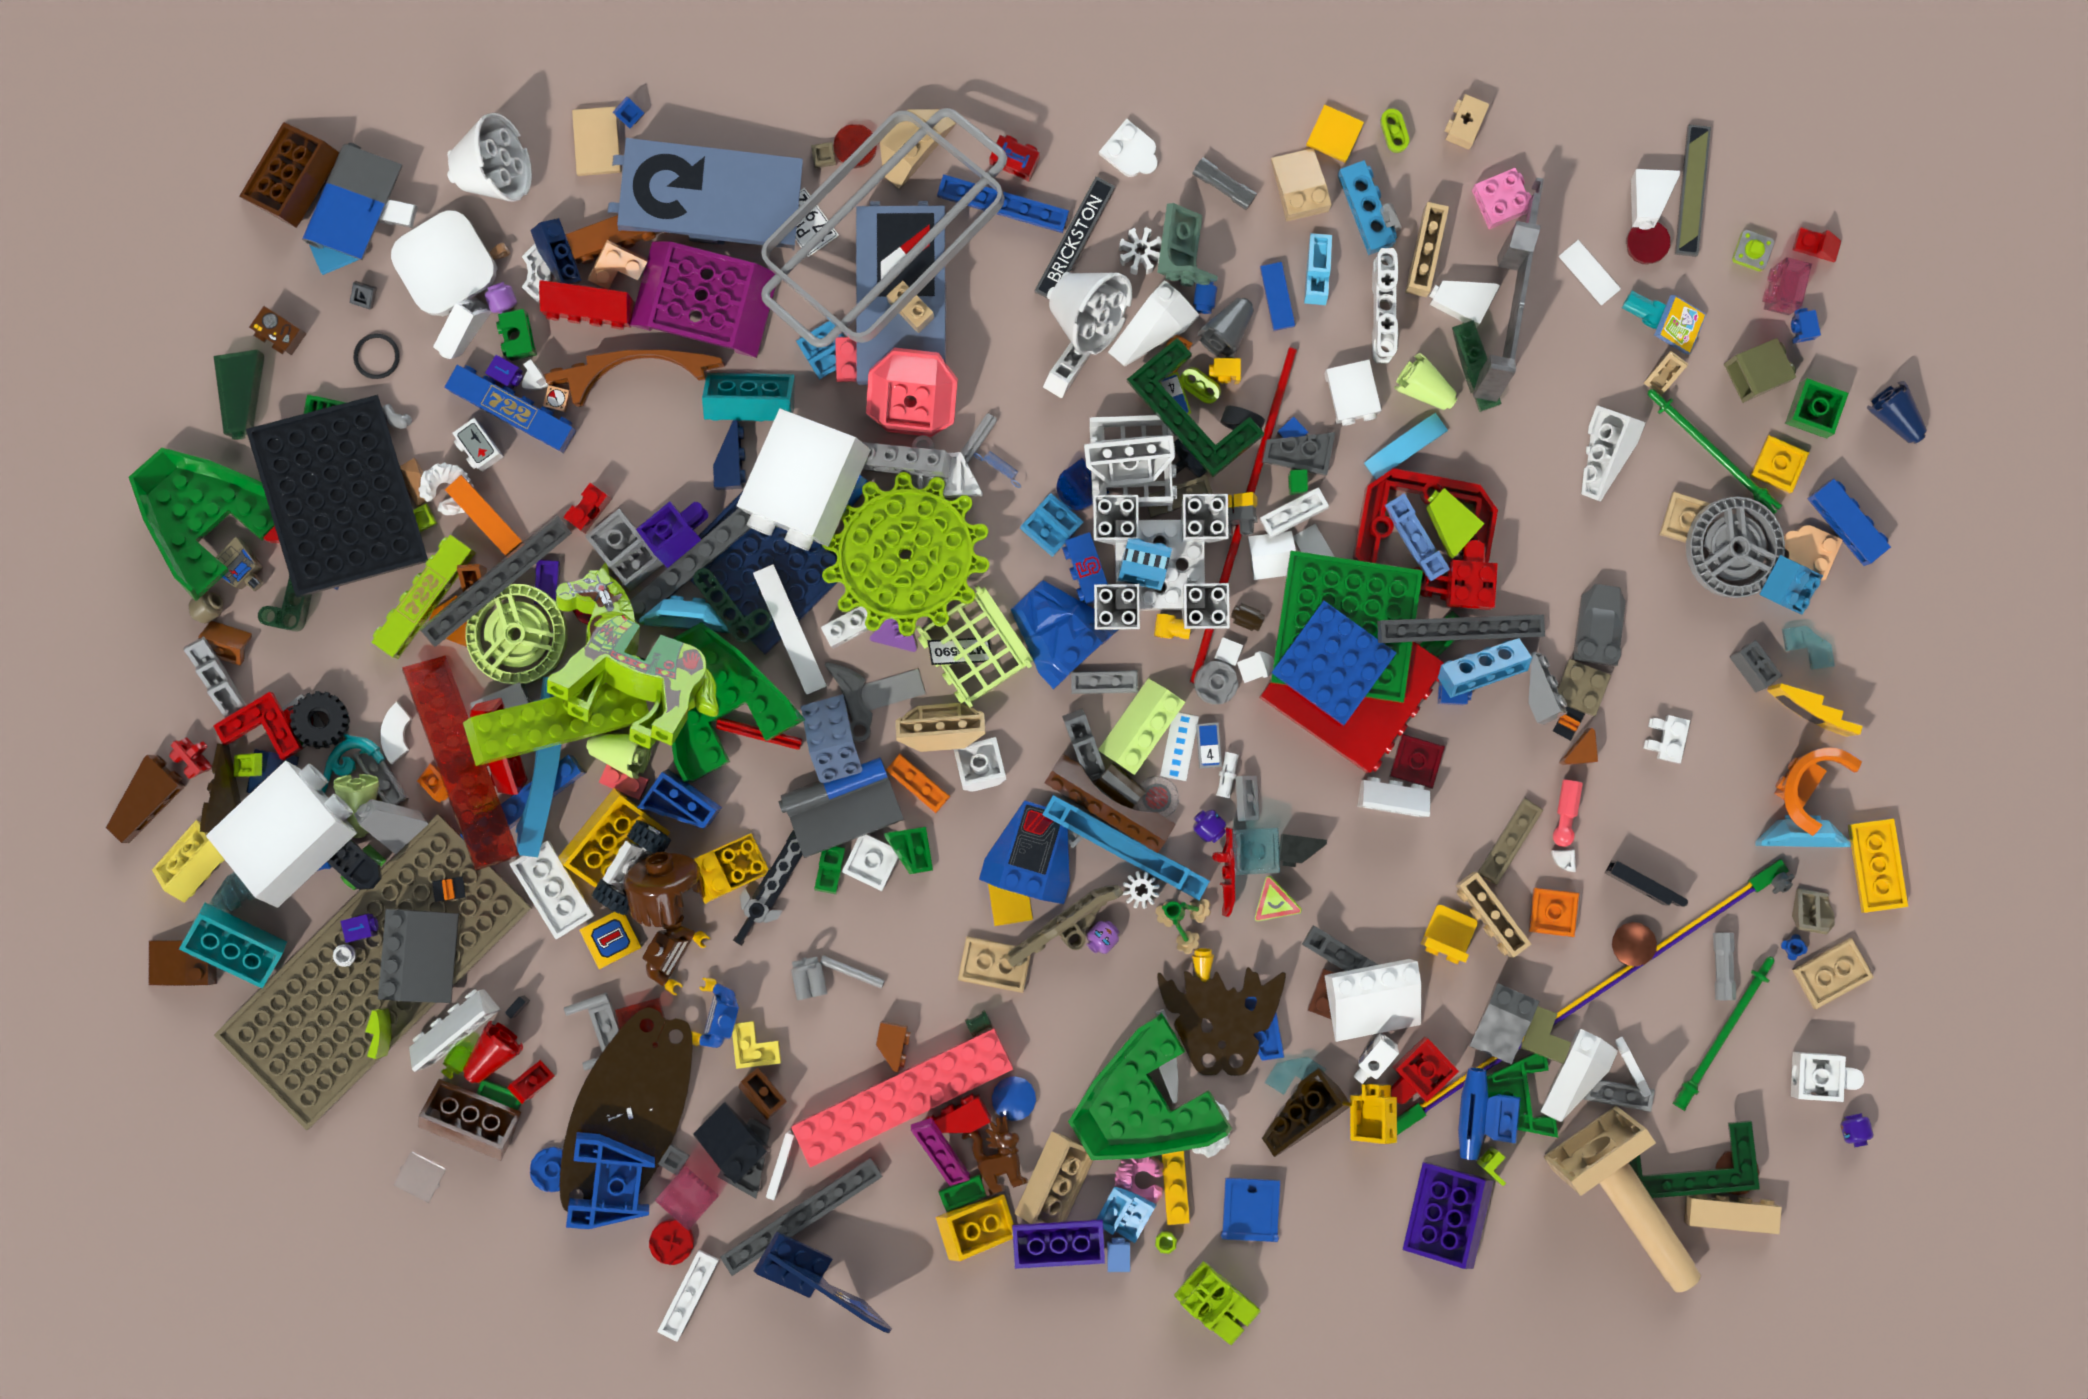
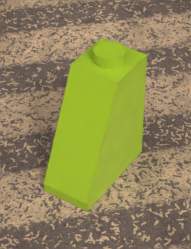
[1426,488,1485,559]

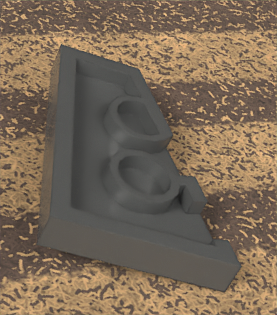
[1262,432,1335,476]
[717,1117,771,1199]

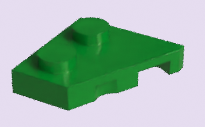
[884,827,933,874]

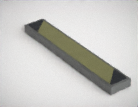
[1675,125,1711,257]

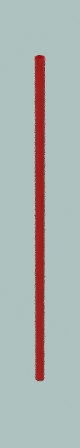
[1190,348,1297,684]

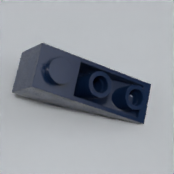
[530,218,582,284]
[713,420,747,490]

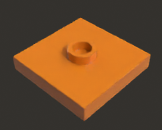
[1529,888,1579,937]

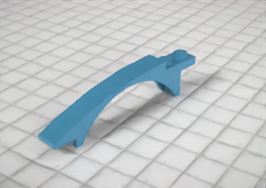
[515,677,561,857]
[1042,795,1210,901]

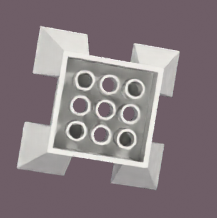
[1093,494,1230,630]

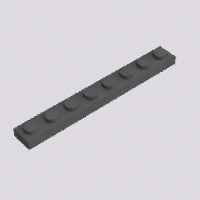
[630,508,751,624]
[419,515,572,647]
[1377,615,1545,643]
[720,1157,883,1276]

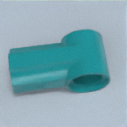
[1622,290,1666,329]

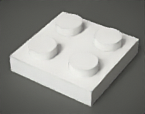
[842,834,898,891]

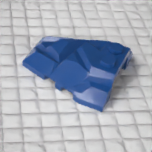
[1011,580,1118,690]

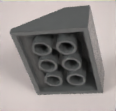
[378,909,459,1003]

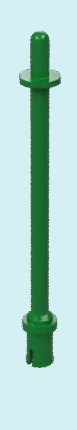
[1647,389,1782,514]
[1672,956,1775,1111]

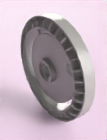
[1686,497,1785,598]

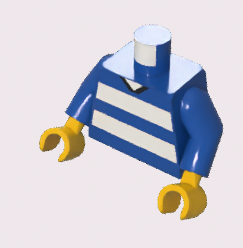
[691,978,739,1048]

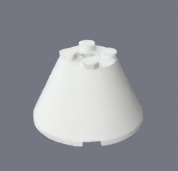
[447,113,532,202]
[1047,272,1132,356]

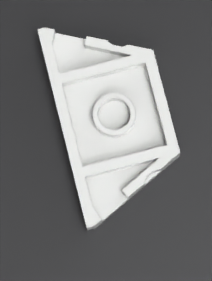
[910,452,983,498]

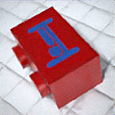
[989,135,1040,182]

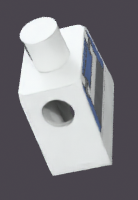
[1354,1033,1399,1084]

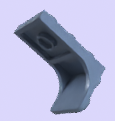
[801,694,862,783]

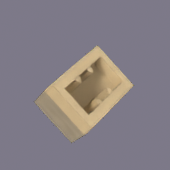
[1644,351,1688,396]

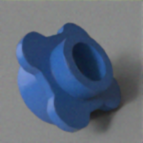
[1781,934,1808,960]

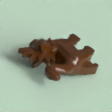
[962,1116,1028,1196]

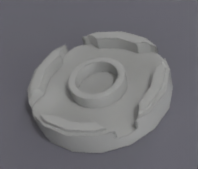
[1194,661,1238,705]

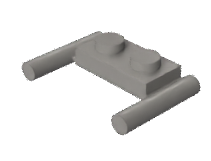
[564,993,620,1071]

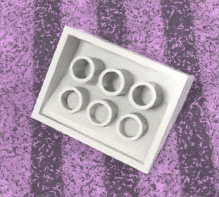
[1324,959,1421,1042]
[409,989,501,1072]

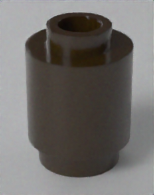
[1230,603,1265,631]

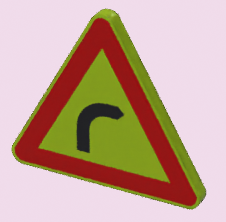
[1255,876,1302,921]

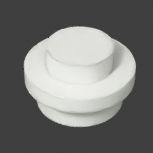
[333,944,356,967]

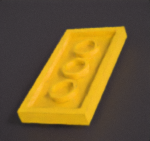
[1848,818,1908,913]

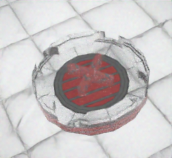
[1136,776,1179,818]

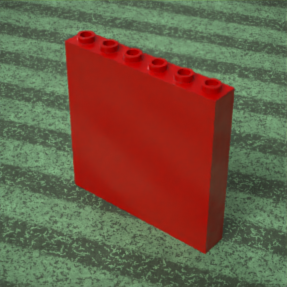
[1259,642,1444,774]

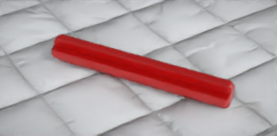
[716,717,802,750]

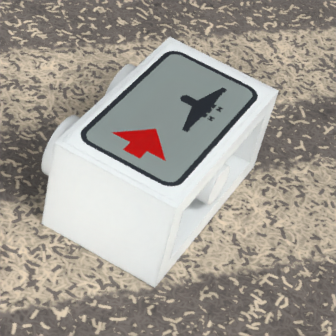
[453,418,504,472]

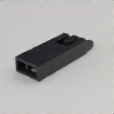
[1605,860,1688,907]

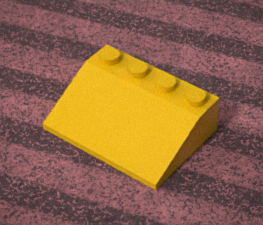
[558,788,670,888]

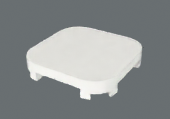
[391,211,498,317]

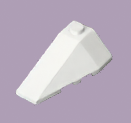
[1108,280,1199,367]
[1581,406,1646,502]
[1540,1029,1618,1122]

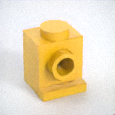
[1209,358,1241,384]

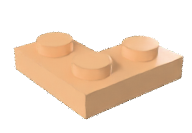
[588,240,647,289]

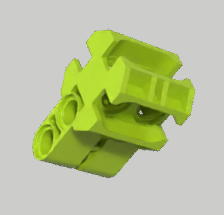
[1174,1261,1261,1346]

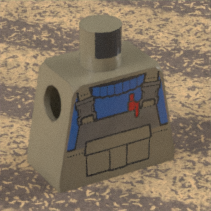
[216,537,264,591]

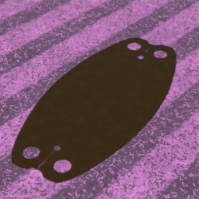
[560,1007,693,1212]

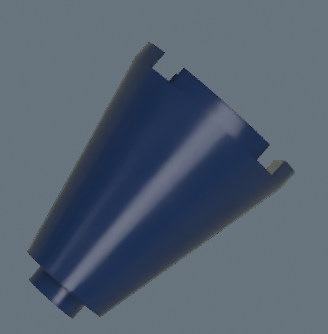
[1867,381,1927,444]

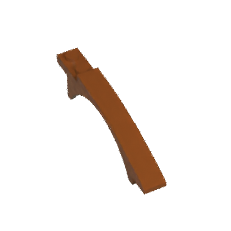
[544,350,725,407]

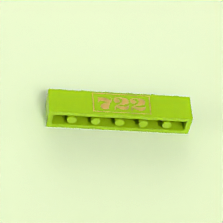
[372,535,476,659]

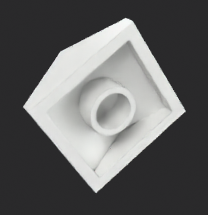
[1248,531,1296,580]

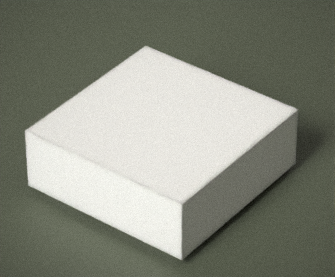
[1214,637,1243,666]

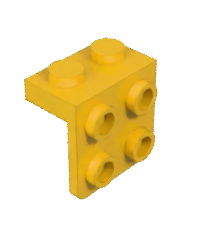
[1420,905,1478,965]

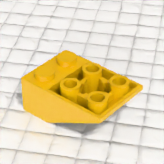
[694,833,769,904]

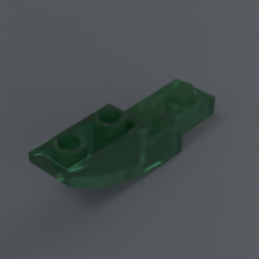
[1452,320,1502,412]

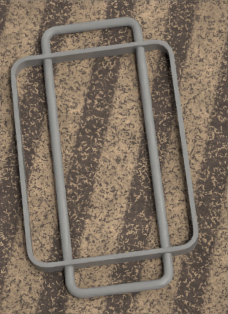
[761,108,1007,348]

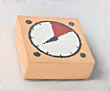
[543,385,571,413]

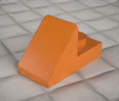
[417,763,457,803]

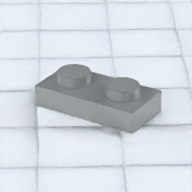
[1236,776,1259,821]

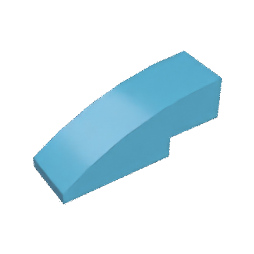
[1304,233,1332,305]

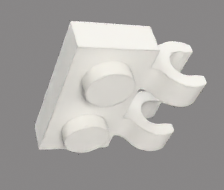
[1643,715,1690,764]

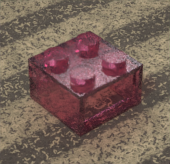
[1762,257,1812,316]
[655,1166,719,1231]

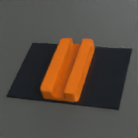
[1553,706,1585,741]
[432,877,466,902]

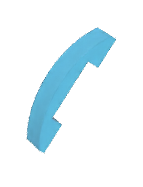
[1364,413,1448,480]

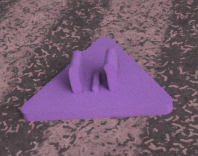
[870,619,917,652]

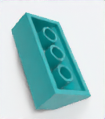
[702,373,795,422]
[179,902,287,988]

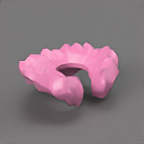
[1115,1156,1164,1204]

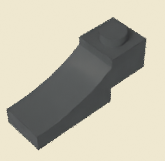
[1062,708,1106,781]

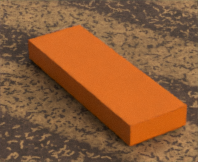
[886,754,950,813]

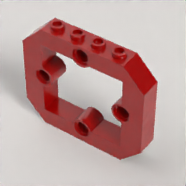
[1352,468,1498,601]

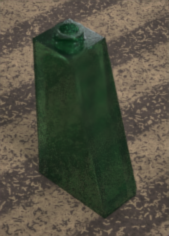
[213,350,264,440]

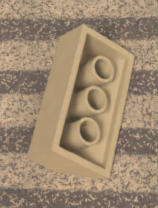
[1014,1132,1093,1224]

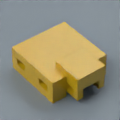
[1350,1083,1397,1144]

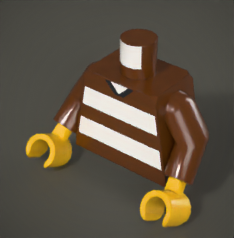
[642,926,710,995]

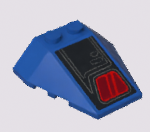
[979,800,1070,904]

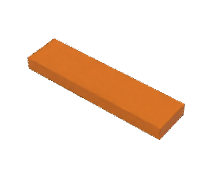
[445,475,522,556]

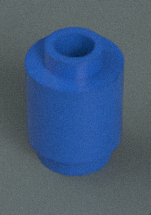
[1193,282,1218,314]

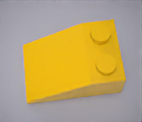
[935,1194,1014,1261]

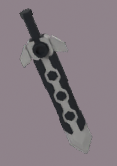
[733,829,803,946]

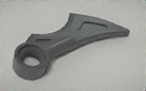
[825,663,873,742]

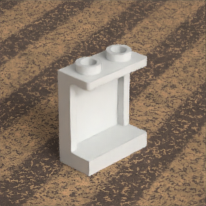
[1324,360,1382,426]

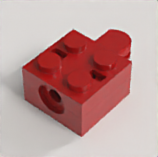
[1446,540,1498,610]
[1391,1037,1459,1104]

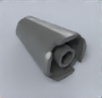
[1198,298,1254,358]

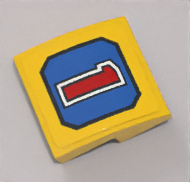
[579,912,642,969]

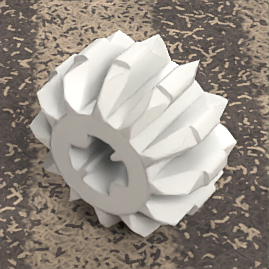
[1123,871,1160,909]

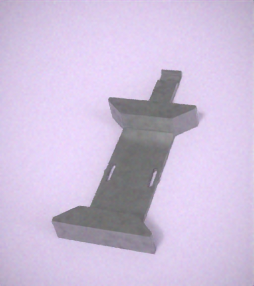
[1473,178,1544,402]

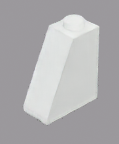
[1631,169,1680,230]
[1429,281,1500,328]
[433,297,491,359]

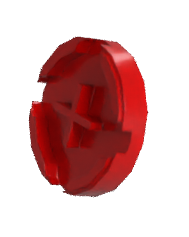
[649,1219,694,1265]

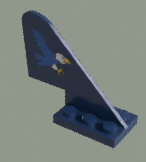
[754,1231,892,1333]

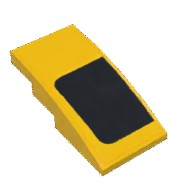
[1767,683,1863,737]

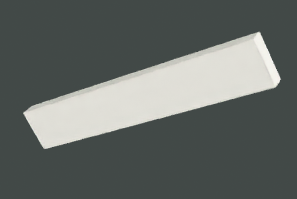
[753,565,827,695]

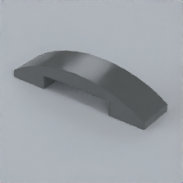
[1302,925,1378,971]

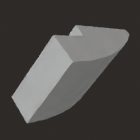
[585,509,664,591]

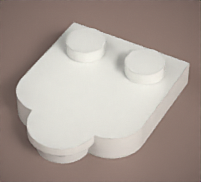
[1099,119,1157,177]

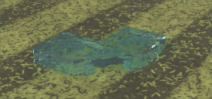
[1782,626,1835,670]
[1265,1056,1326,1095]

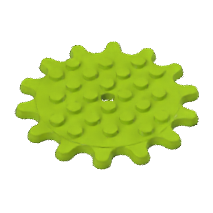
[822,472,990,636]

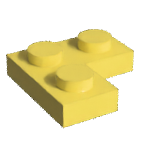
[732,1021,781,1069]

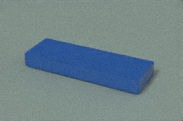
[1260,262,1295,331]

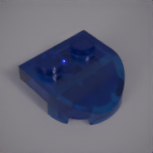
[1056,458,1109,511]

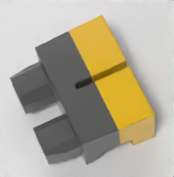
[1228,492,1258,537]

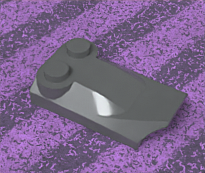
[1572,584,1626,667]

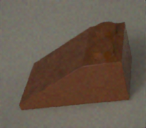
[149,940,217,986]

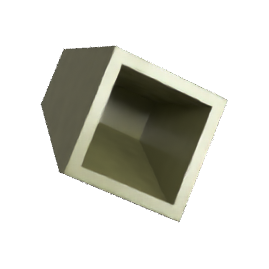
[1724,338,1796,403]

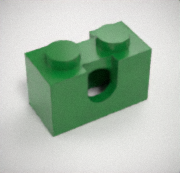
[496,309,537,361]

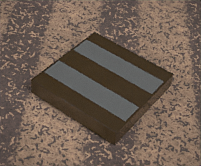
[1094,763,1147,809]

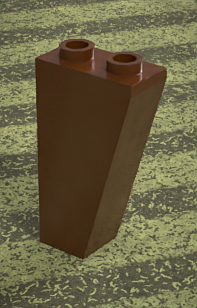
[106,755,186,843]

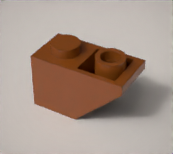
[876,1021,911,1072]

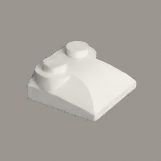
[953,737,1006,791]

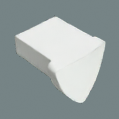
[522,359,548,390]
[1237,651,1274,683]

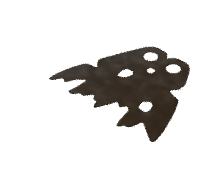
[1157,967,1286,1076]

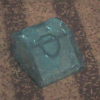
[1232,828,1280,875]

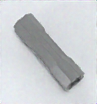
[1713,932,1736,1000]

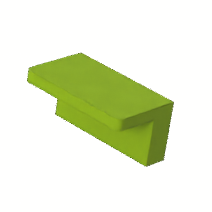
[1476,1146,1506,1186]

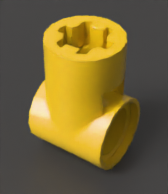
[1154,614,1191,639]

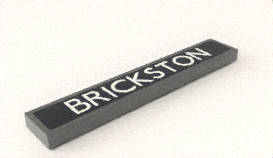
[1034,177,1115,300]

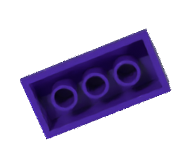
[1012,1220,1105,1269]

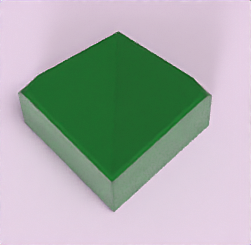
[1288,470,1308,495]

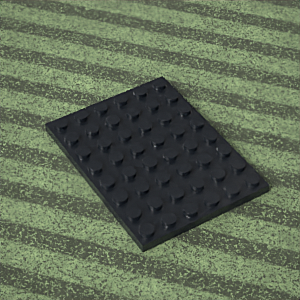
[246,395,428,598]

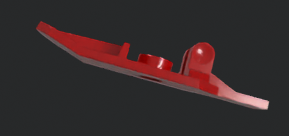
[1212,827,1235,917]

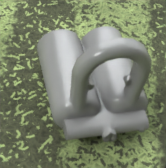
[791,957,827,1000]

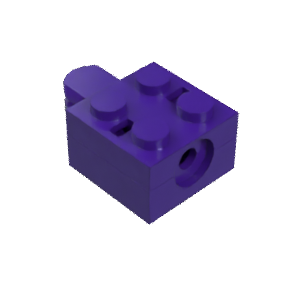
[636,501,708,568]

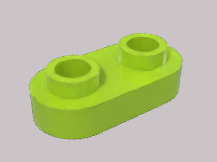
[1380,109,1409,153]
[1180,367,1221,404]

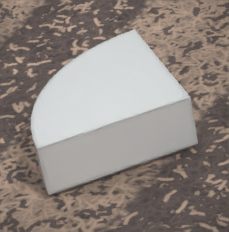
[1551,850,1576,872]

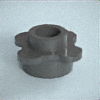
[1771,872,1795,894]

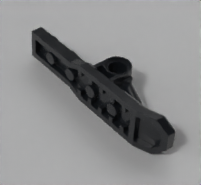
[327,839,382,890]

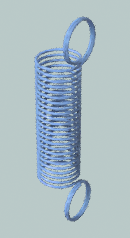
[974,451,1021,488]

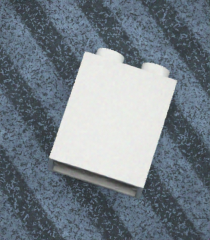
[737,409,871,551]
[206,761,357,908]

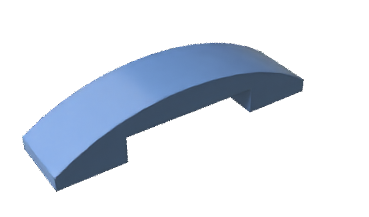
[1385,493,1450,581]

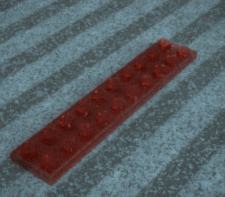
[402,655,519,871]

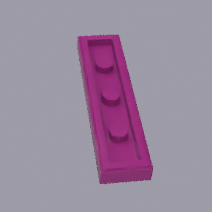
[911,1118,970,1186]

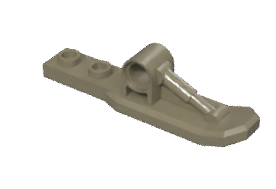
[1004,885,1124,967]

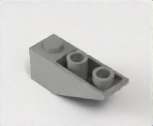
[1528,652,1567,725]

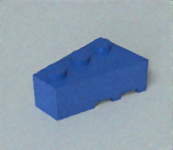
[637,769,722,828]

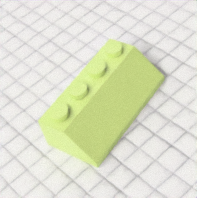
[1098,678,1185,776]

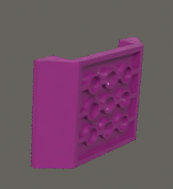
[630,241,776,358]

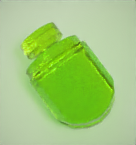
[441,1046,471,1079]

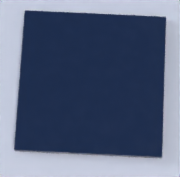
[673,491,838,655]

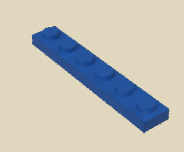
[937,174,1069,233]

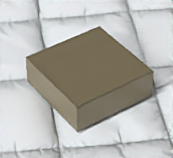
[811,142,836,168]

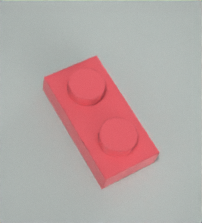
[835,337,857,382]
[599,764,649,800]

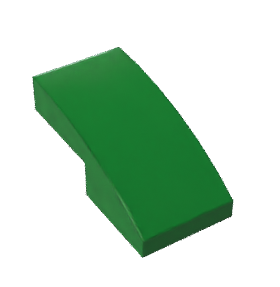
[814,846,845,894]

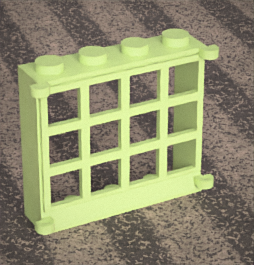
[916,586,1034,708]

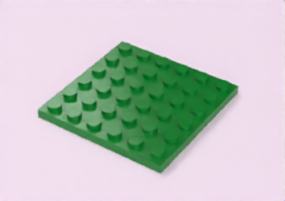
[1270,550,1423,703]

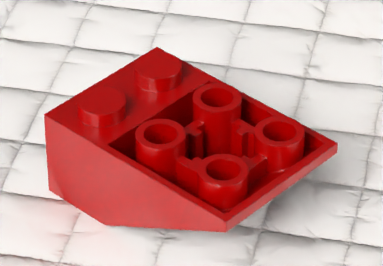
[922,1093,992,1133]

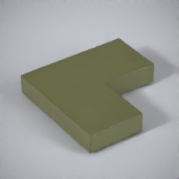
[1521,1006,1571,1064]

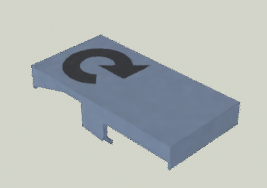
[607,138,803,250]

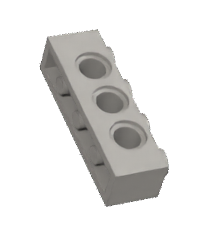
[862,442,952,479]

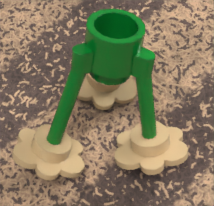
[1155,899,1211,954]

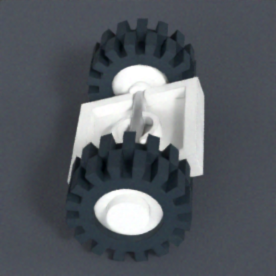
[591,820,671,915]

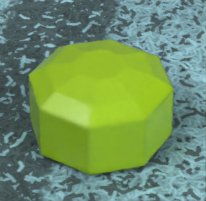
[1155,1231,1177,1254]

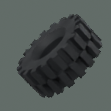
[290,691,350,749]

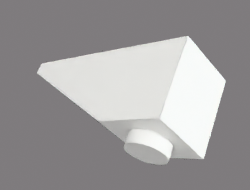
[1043,343,1090,398]

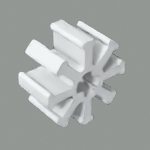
[1119,227,1162,275]

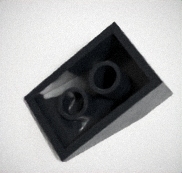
[693,1102,771,1184]

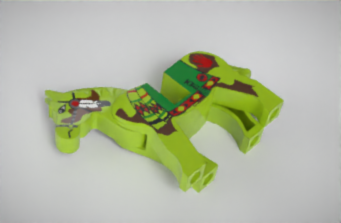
[547,563,719,749]

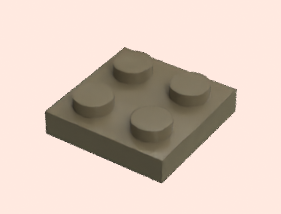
[1557,659,1611,717]

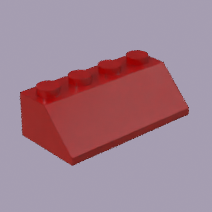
[539,280,635,330]
[470,698,528,795]

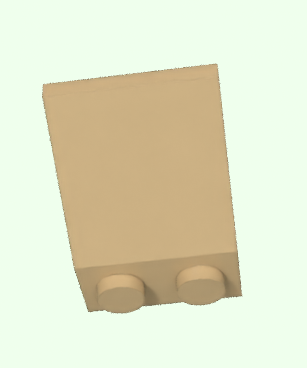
[1271,148,1331,222]

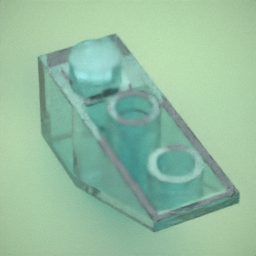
[209,872,255,912]

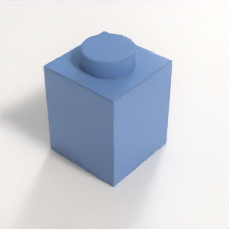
[1107,1237,1130,1272]

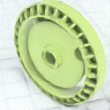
[466,584,568,684]

